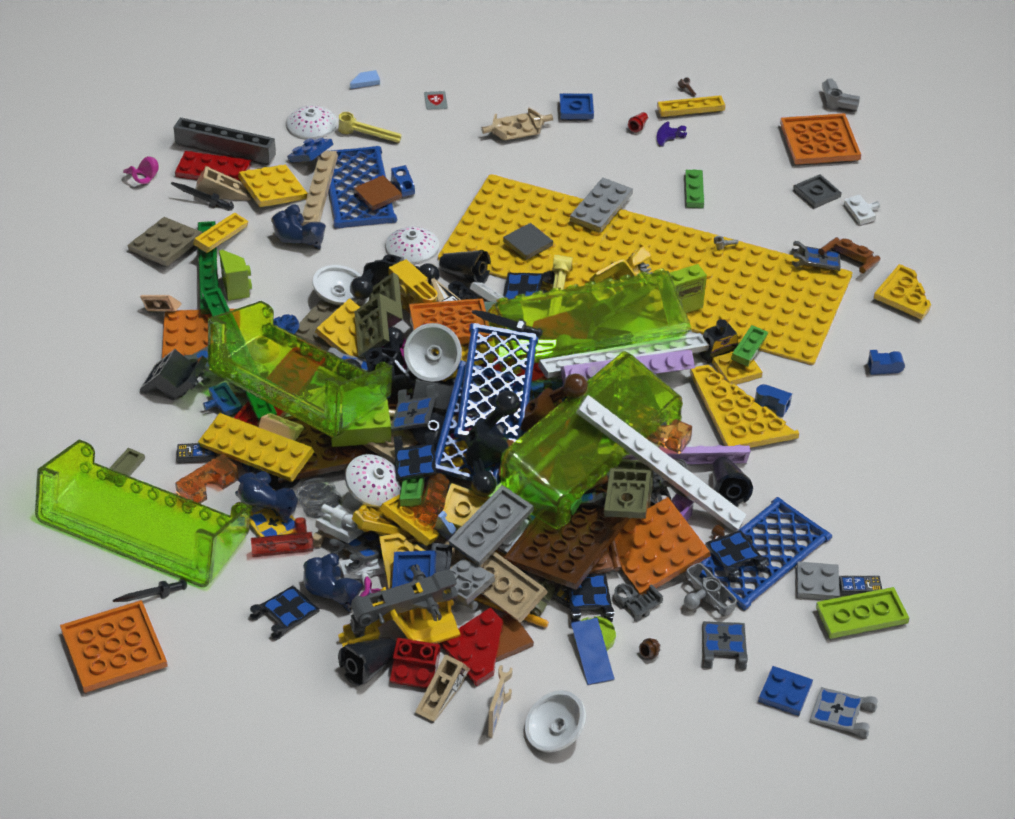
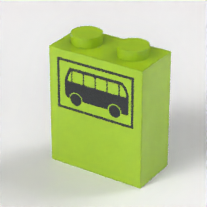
[662,264,707,318]

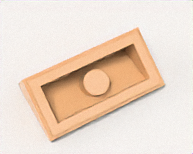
[140,295,181,312]
[259,413,304,441]

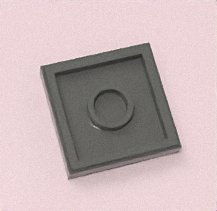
[793,174,842,209]
[503,223,553,260]

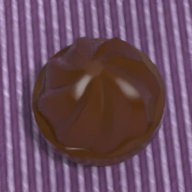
[639,638,661,659]

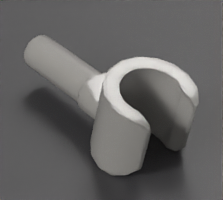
[714,236,738,250]

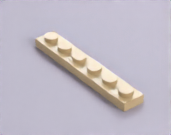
[301,151,338,226]

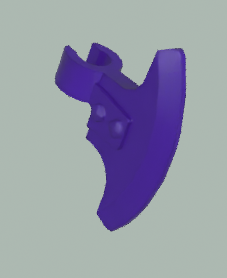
[657,121,687,146]

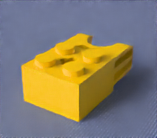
[389,259,438,314]

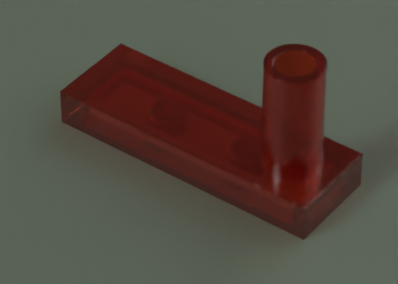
[251,517,313,557]

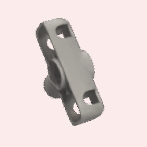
[684,563,737,616]

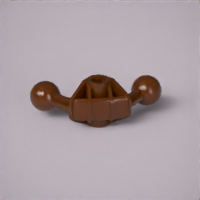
[515,373,588,469]

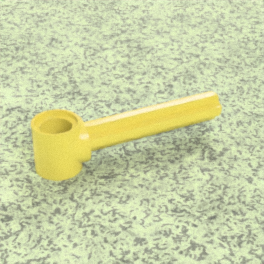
[338,112,402,143]
[548,255,573,317]

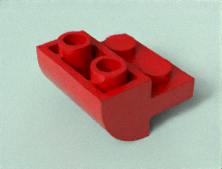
[390,637,440,689]

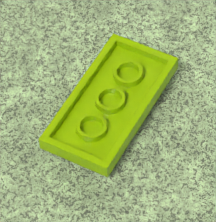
[816,587,910,639]

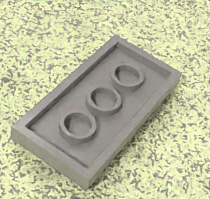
[570,177,633,233]
[448,485,534,566]

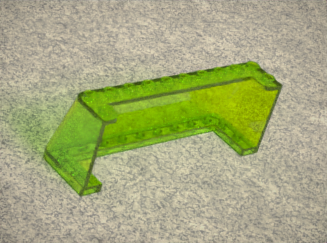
[487,268,692,374]
[208,301,392,437]
[501,351,683,530]
[35,439,252,587]

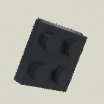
[140,349,208,400]

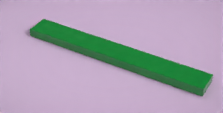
[198,221,218,315]

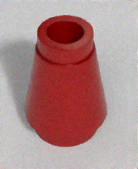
[628,112,648,132]

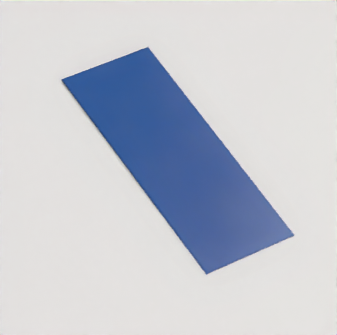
[571,618,615,685]

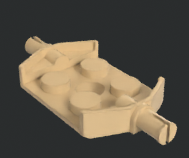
[481,107,553,140]

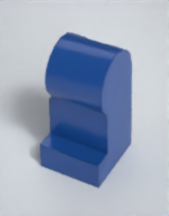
[391,165,415,197]
[867,350,905,375]
[755,384,792,417]

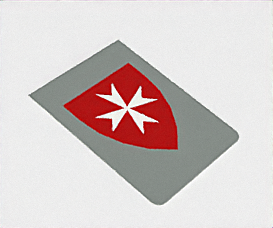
[424,91,448,110]

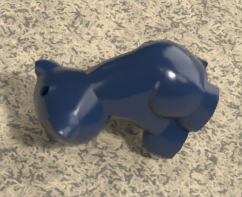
[271,204,326,249]
[235,471,298,523]
[303,553,363,612]

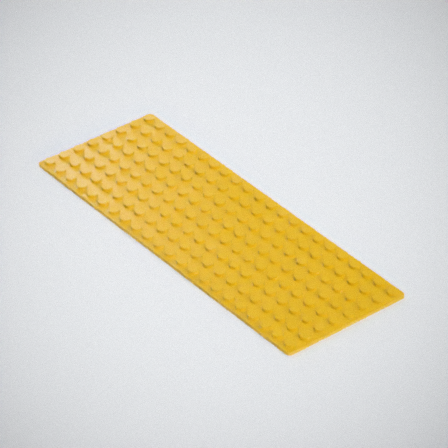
[438,174,853,365]

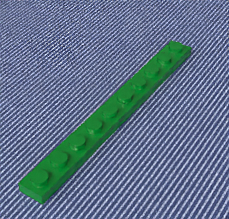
[202,287,277,422]

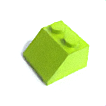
[219,249,252,301]

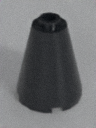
[439,250,491,284]
[713,457,753,507]
[338,637,396,686]

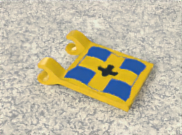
[240,504,302,547]

